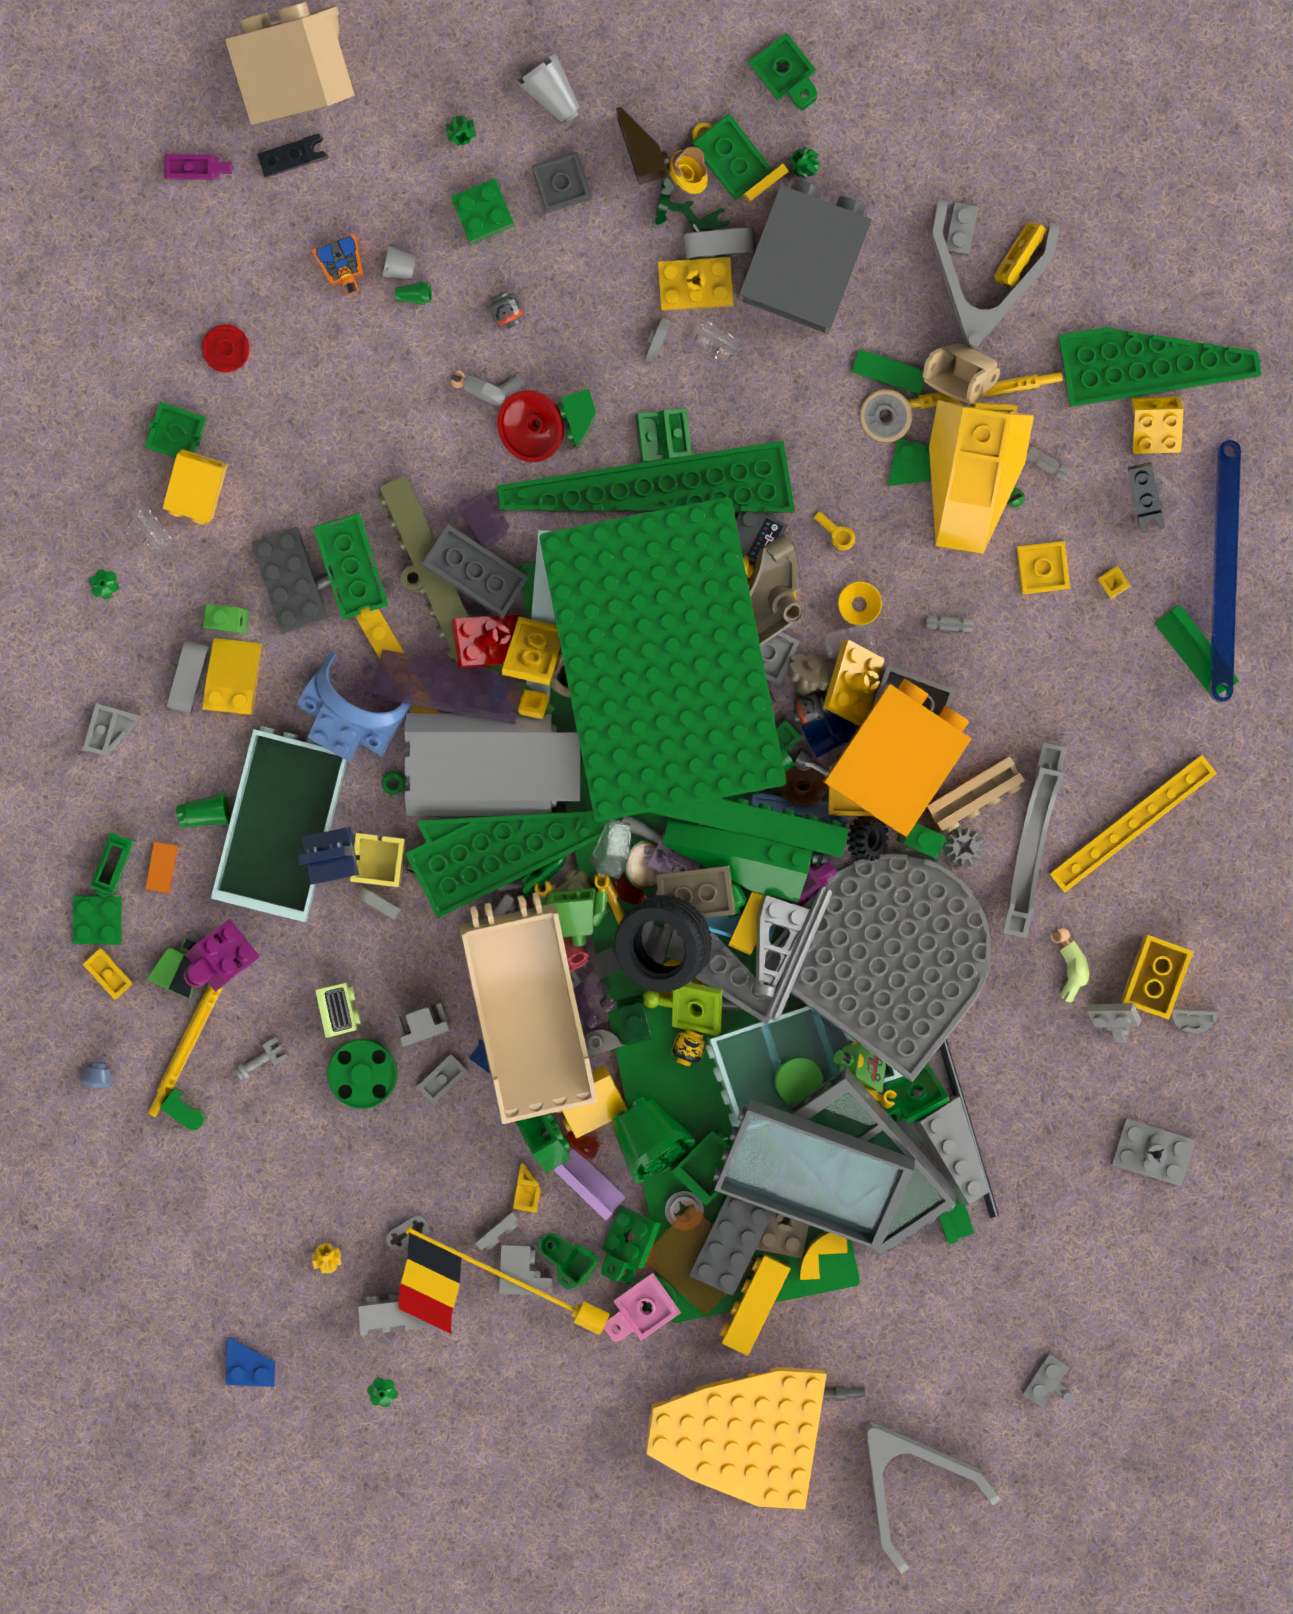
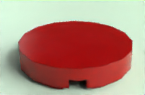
[201,324,250,373]

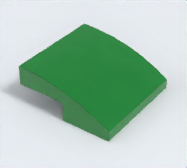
[635,408,692,462]

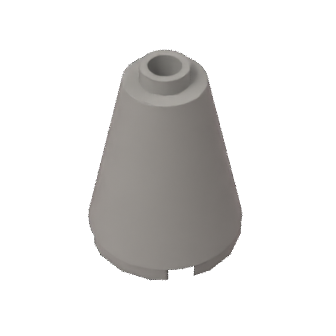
[516,53,580,123]

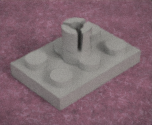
[1111,1118,1196,1186]

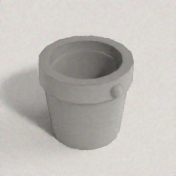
[382,246,416,279]

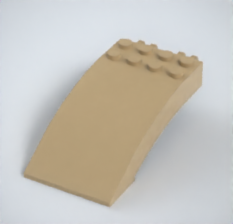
[458,892,598,1124]

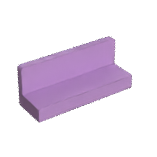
[554,1148,625,1220]

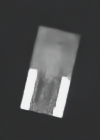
[590,819,631,879]

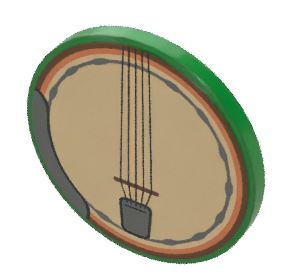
[624,841,662,889]

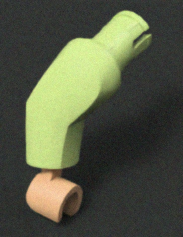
[1050,928,1090,1002]

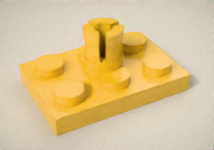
[658,257,733,311]
[502,617,561,685]
[823,640,884,726]

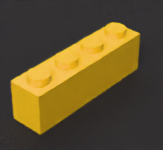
[720,1253,791,1356]

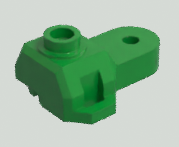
[538,1233,599,1289]

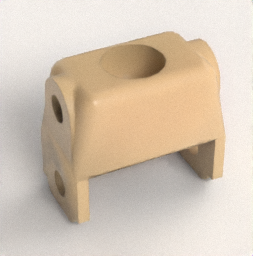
[923,343,1000,404]

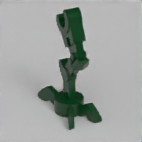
[653,178,730,233]

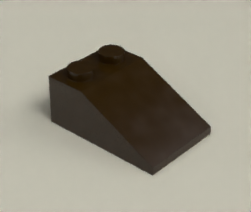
[616,107,670,185]

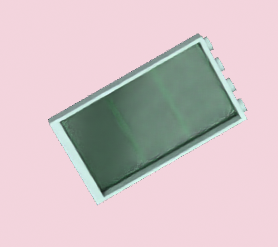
[211,726,347,922]

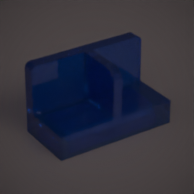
[801,711,857,758]

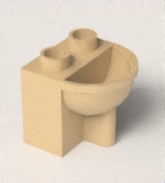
[225,2,355,125]

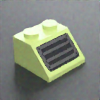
[315,982,361,1038]

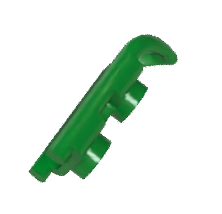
[520,855,566,899]

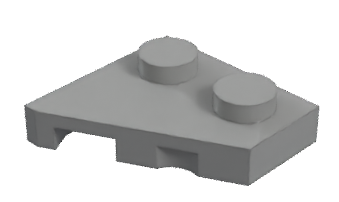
[83,703,142,756]

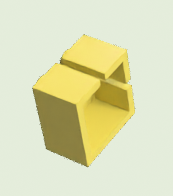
[350,833,406,887]

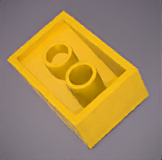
[202,638,262,715]

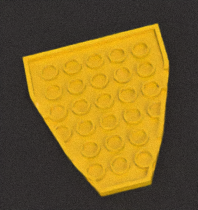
[645,1367,827,1509]

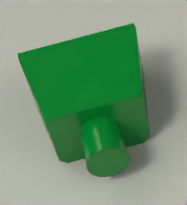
[896,823,948,860]

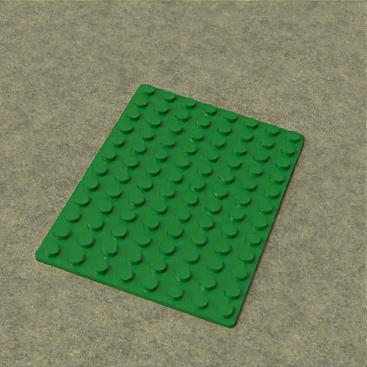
[539,497,786,822]

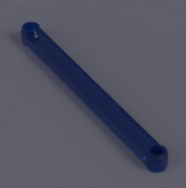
[1210,440,1241,703]

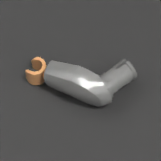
[451,371,525,406]

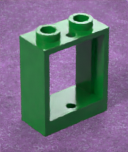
[671,1129,747,1205]

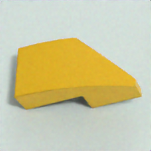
[513,1163,541,1214]

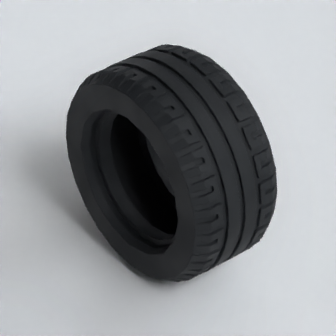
[614,895,712,992]

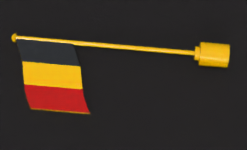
[399,1226,610,1335]

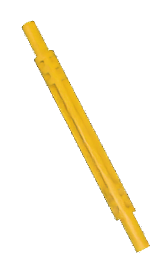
[907,372,1063,409]
[148,984,223,1117]

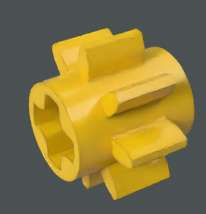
[311,1243,342,1273]

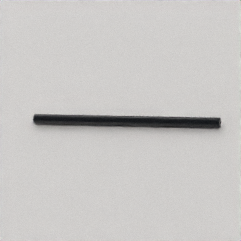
[939,1039,999,1218]

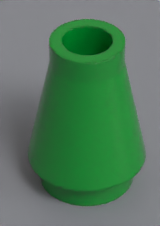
[395,281,432,305]

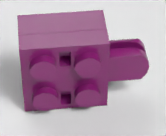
[184,919,260,992]

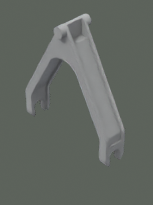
[931,200,1060,350]
[864,1421,1001,1574]

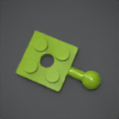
[642,983,723,1036]

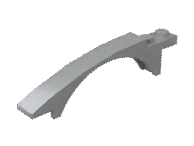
[1003,742,1067,938]

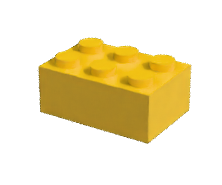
[1120,934,1194,1020]

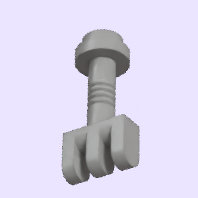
[233,1036,289,1080]

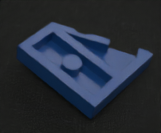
[226,1338,275,1387]

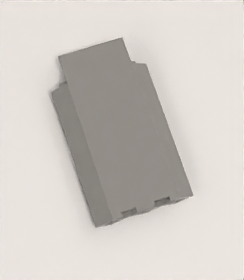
[405,713,580,816]

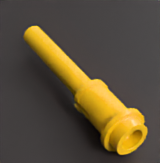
[593,870,625,924]

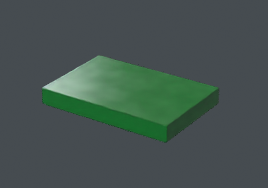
[690,113,773,201]

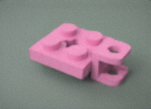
[604,1273,681,1342]

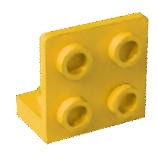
[1131,396,1184,454]

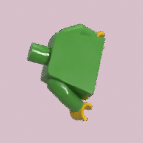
[535,876,610,946]

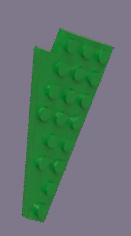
[405,811,612,919]

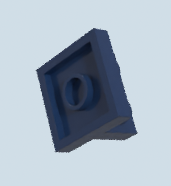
[298,827,359,885]

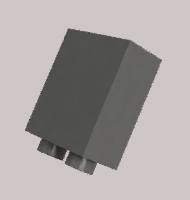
[738,179,872,334]

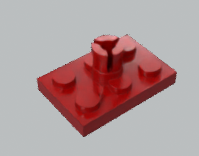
[451,615,521,668]

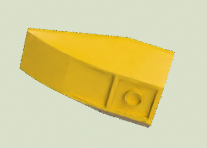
[929,399,1034,554]

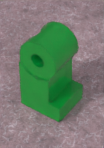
[160,1087,206,1130]

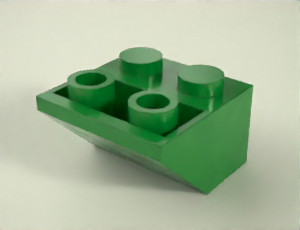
[558,389,596,449]

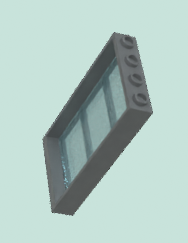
[713,1099,915,1250]

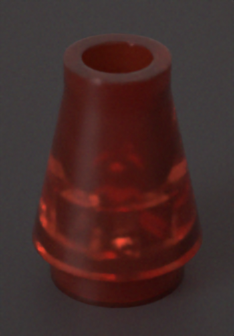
[565,1131,601,1160]

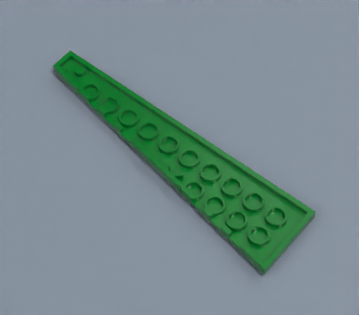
[497,441,795,513]

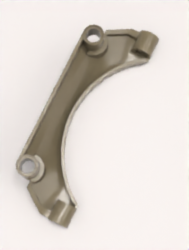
[748,534,804,646]

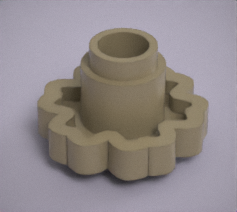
[787,653,834,696]

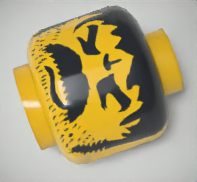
[671,1029,707,1067]

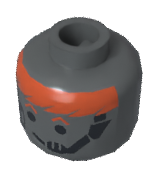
[489,291,525,329]
[793,693,830,728]

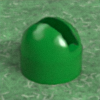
[1007,488,1025,508]

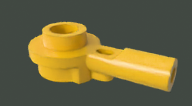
[814,511,856,551]

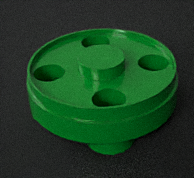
[327,1038,398,1109]

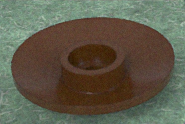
[779,767,827,806]

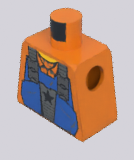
[312,234,364,296]

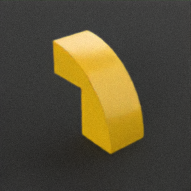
[799,1231,848,1280]

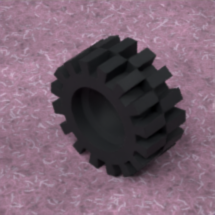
[847,816,889,861]

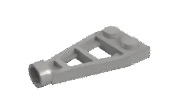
[754,896,810,999]

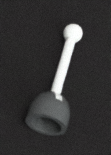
[793,748,829,776]

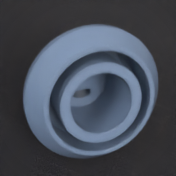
[80,1062,113,1088]

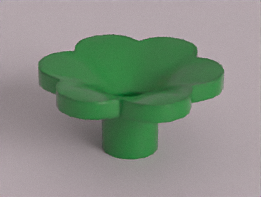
[89,569,119,599]
[367,1378,398,1407]

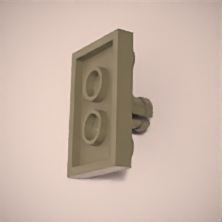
[656,865,736,923]
[756,1177,816,1258]

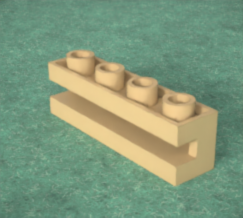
[926,756,1025,832]

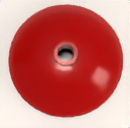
[497,390,564,462]

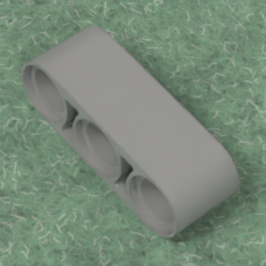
[684,228,756,260]
[167,640,210,714]

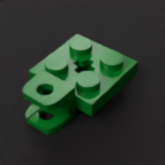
[748,33,817,110]
[877,1063,950,1125]
[601,1205,661,1284]

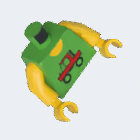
[834,1041,897,1108]

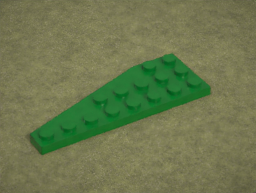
[1058,327,1262,408]

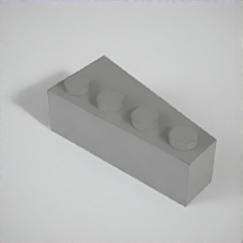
[912,1096,989,1205]

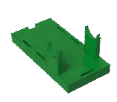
[313,512,389,620]

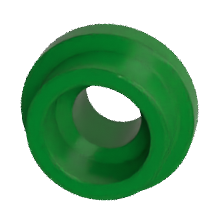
[382,771,406,795]

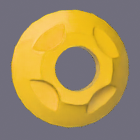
[838,581,882,626]

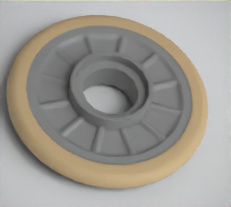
[860,389,912,442]

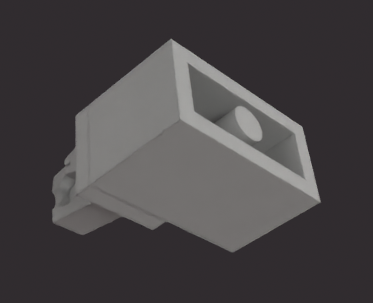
[499,1243,553,1295]

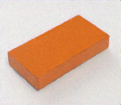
[145,842,179,894]

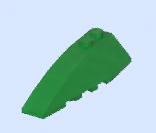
[662,821,813,903]

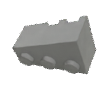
[358,1293,435,1336]

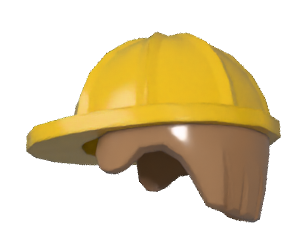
[669,147,708,194]

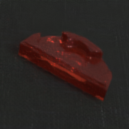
[615,864,647,905]

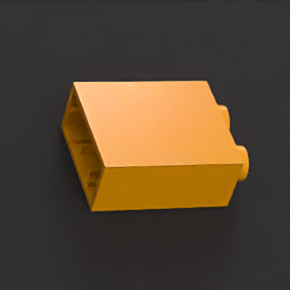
[823,679,972,837]

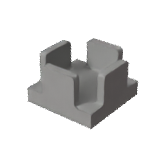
[395,1001,452,1047]

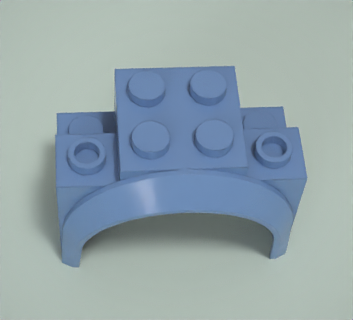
[298,653,413,762]

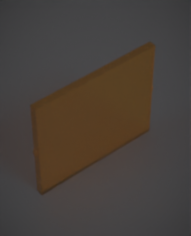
[646,1205,755,1315]

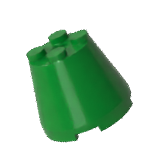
[612,1097,695,1183]

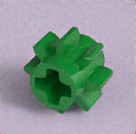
[446,115,476,146]
[790,147,820,179]

